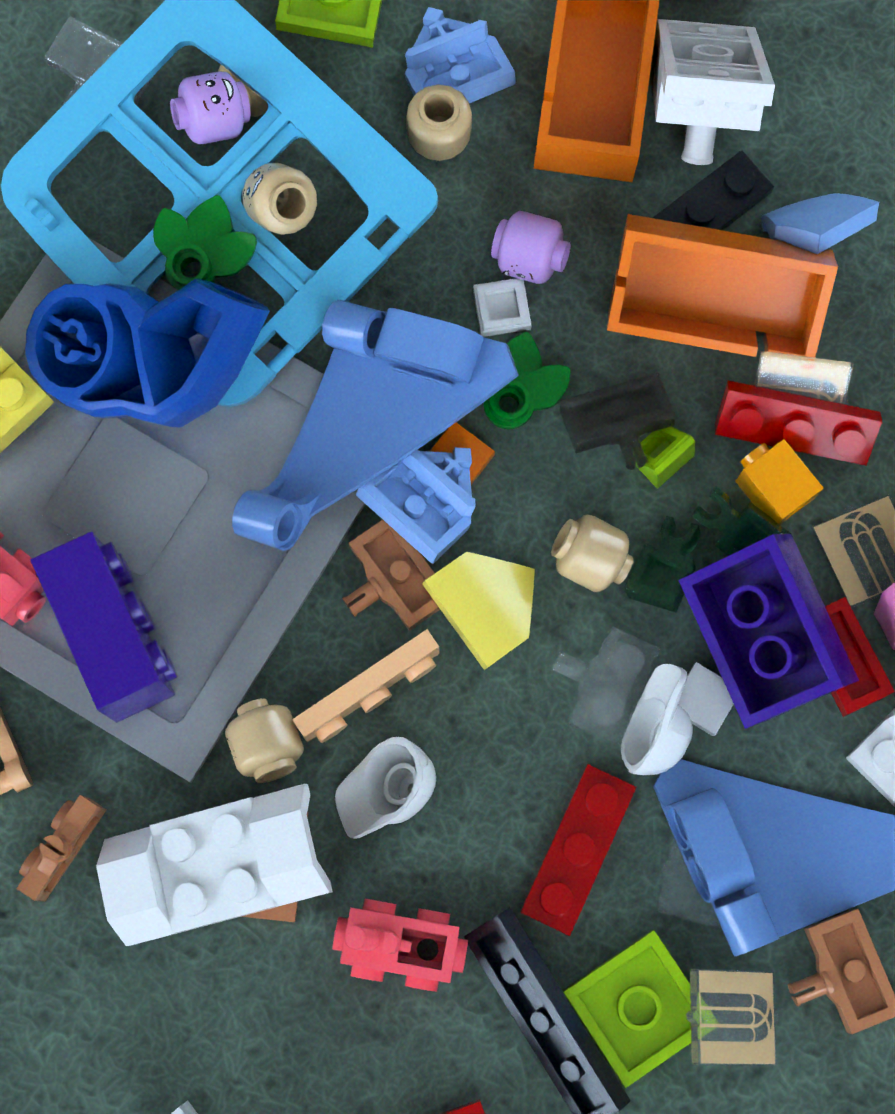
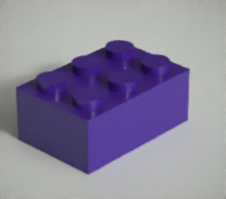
[30,531,178,723]
[678,534,859,729]

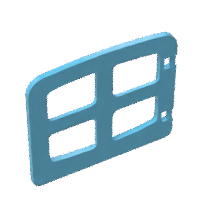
[1,0,438,407]

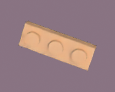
[292,629,439,743]

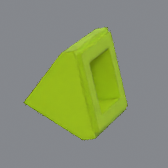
[627,423,695,489]

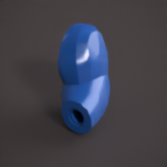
[25,279,270,428]

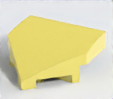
[422,552,535,670]

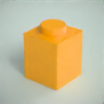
[735,439,824,529]

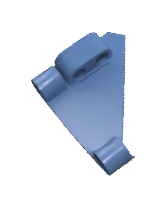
[232,300,519,551]
[653,759,895,957]

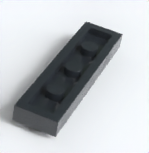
[464,907,631,1114]

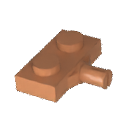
[342,519,440,631]
[16,795,107,902]
[788,908,895,1034]

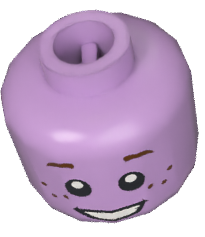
[170,71,251,144]
[491,211,571,284]

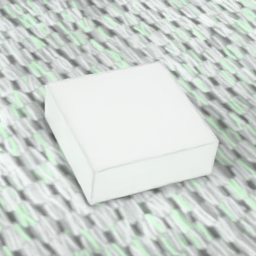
[473,278,531,337]
[678,662,734,736]

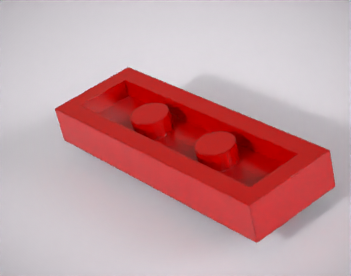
[714,380,882,466]
[520,764,637,936]

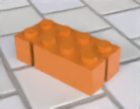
[533,0,660,182]
[607,214,838,367]

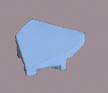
[405,7,516,103]
[761,193,879,254]
[356,447,476,564]

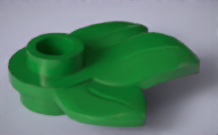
[153,195,257,290]
[483,332,571,429]

